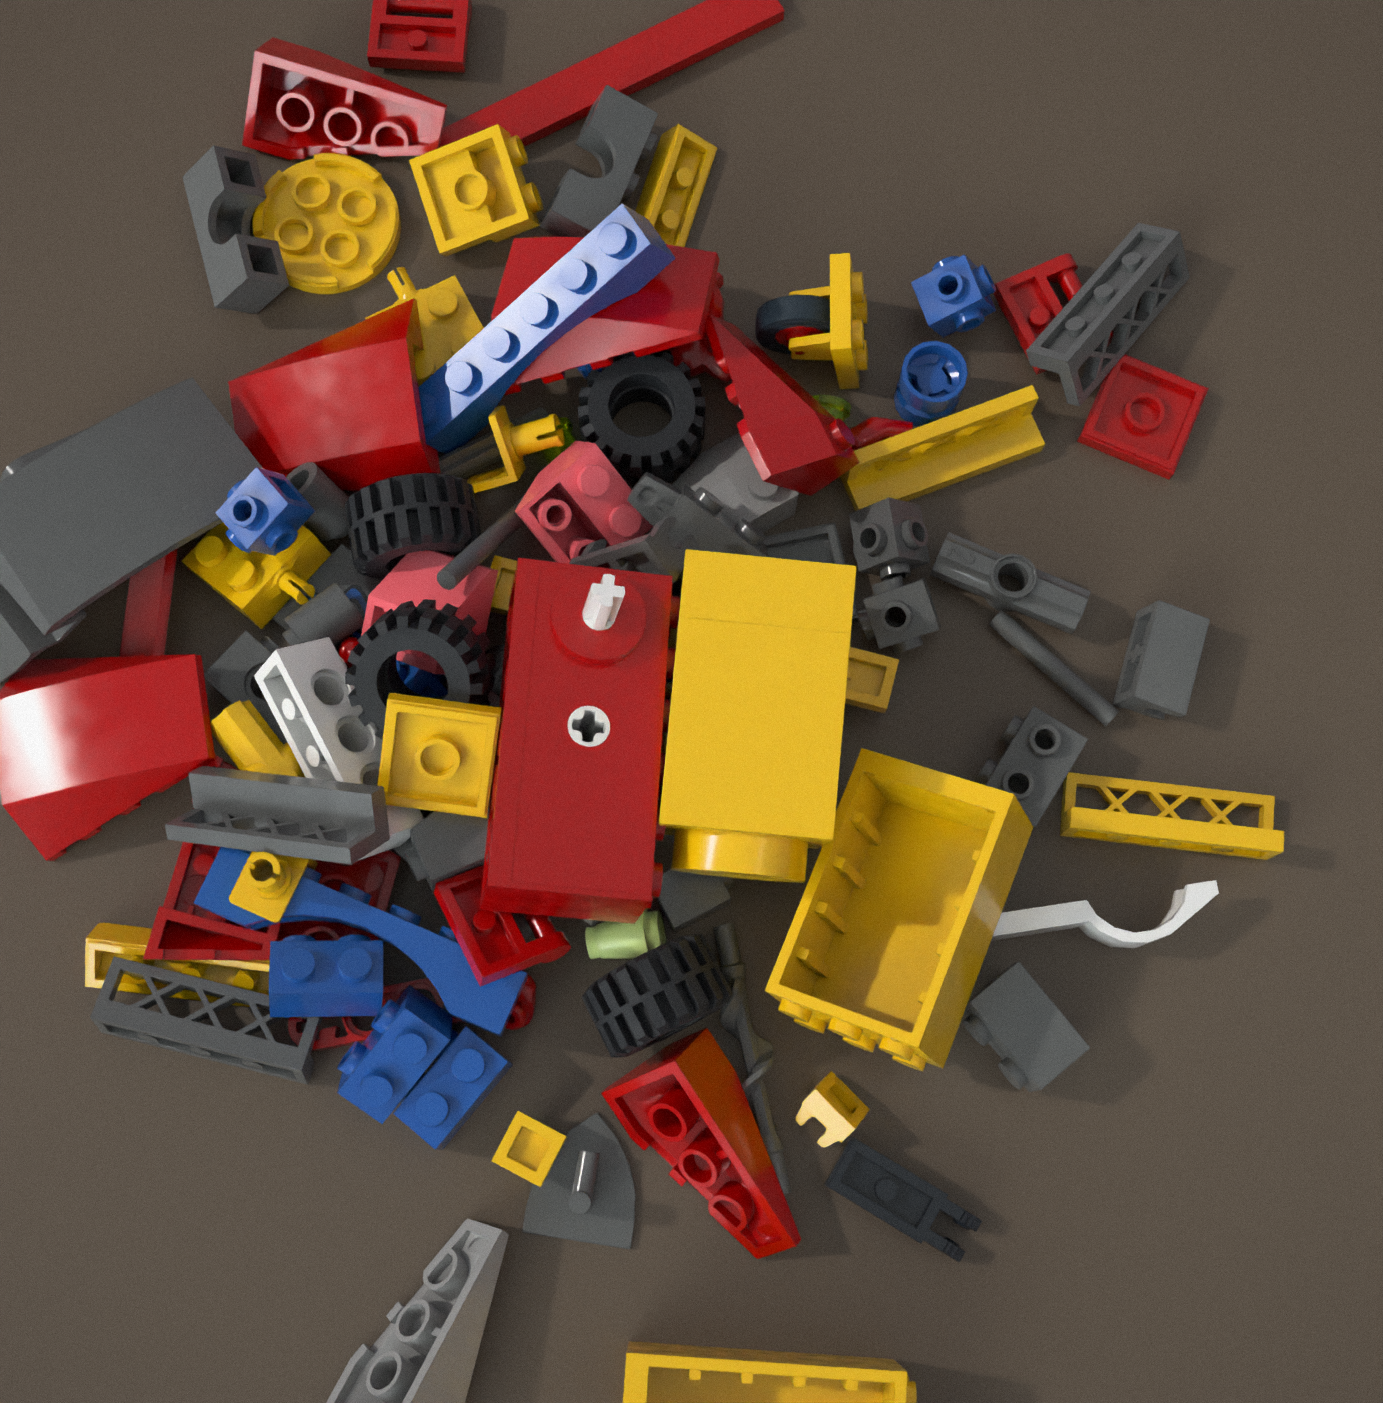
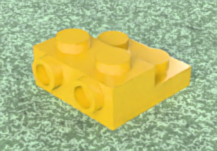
[409,124,543,257]

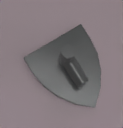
[522,1112,635,1249]

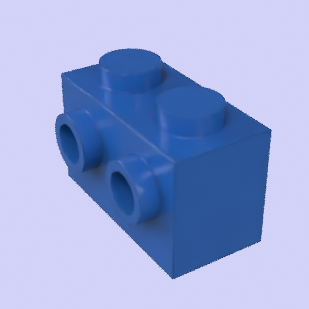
[269,935,383,1017]
[337,985,453,1124]
[393,1026,513,1150]

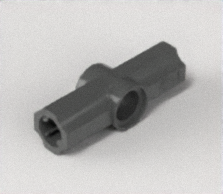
[930,532,1091,635]

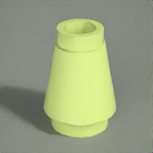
[585,909,666,960]

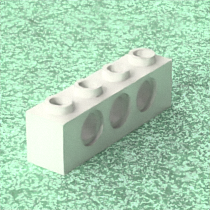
[254,637,424,860]

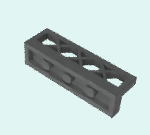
[1026,223,1190,407]
[165,766,390,865]
[90,956,323,1085]

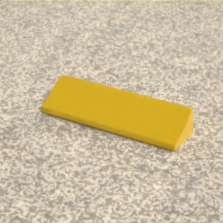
[635,124,717,247]
[85,923,270,1007]

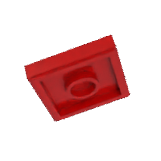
[1077,354,1209,480]

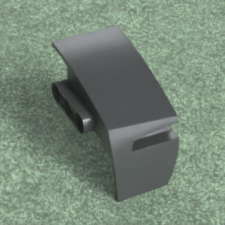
[0,377,263,683]

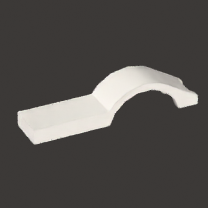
[991,880,1219,948]

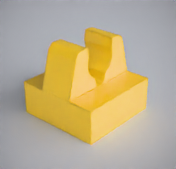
[796,1071,870,1147]
[491,1111,567,1187]

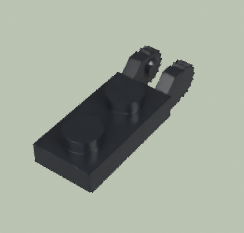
[823,1137,982,1263]

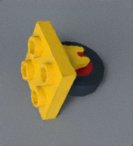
[755,253,868,389]

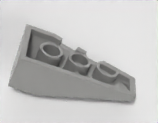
[645,433,799,581]
[326,1218,509,1403]

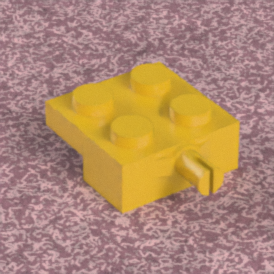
[365,267,484,387]
[181,522,331,629]

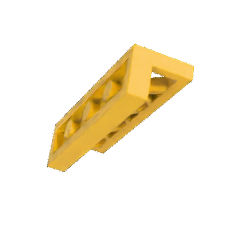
[840,385,1045,511]
[1060,772,1284,860]

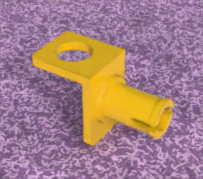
[467,405,565,493]
[229,851,318,923]

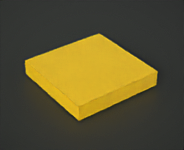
[378,693,502,818]

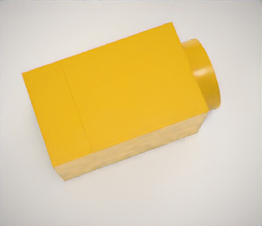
[659,549,857,883]

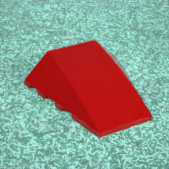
[491,235,720,396]
[228,298,441,492]
[0,654,215,861]
[143,755,401,961]

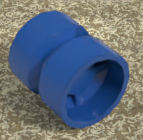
[894,341,968,427]

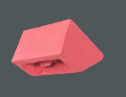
[515,440,653,564]
[361,550,498,674]

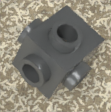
[849,497,930,581]
[858,575,941,654]

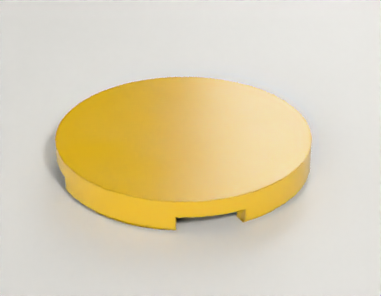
[252,153,401,294]

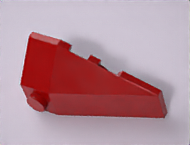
[242,37,448,160]
[705,314,860,496]
[601,1028,801,1259]

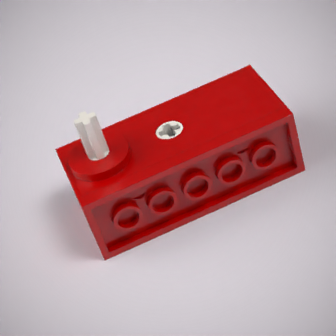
[479,558,680,924]

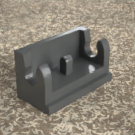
[569,517,699,583]
[1112,600,1210,720]

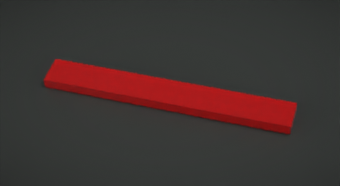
[440,0,785,147]

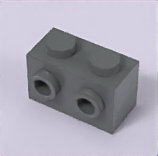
[973,706,1088,829]
[963,961,1090,1092]

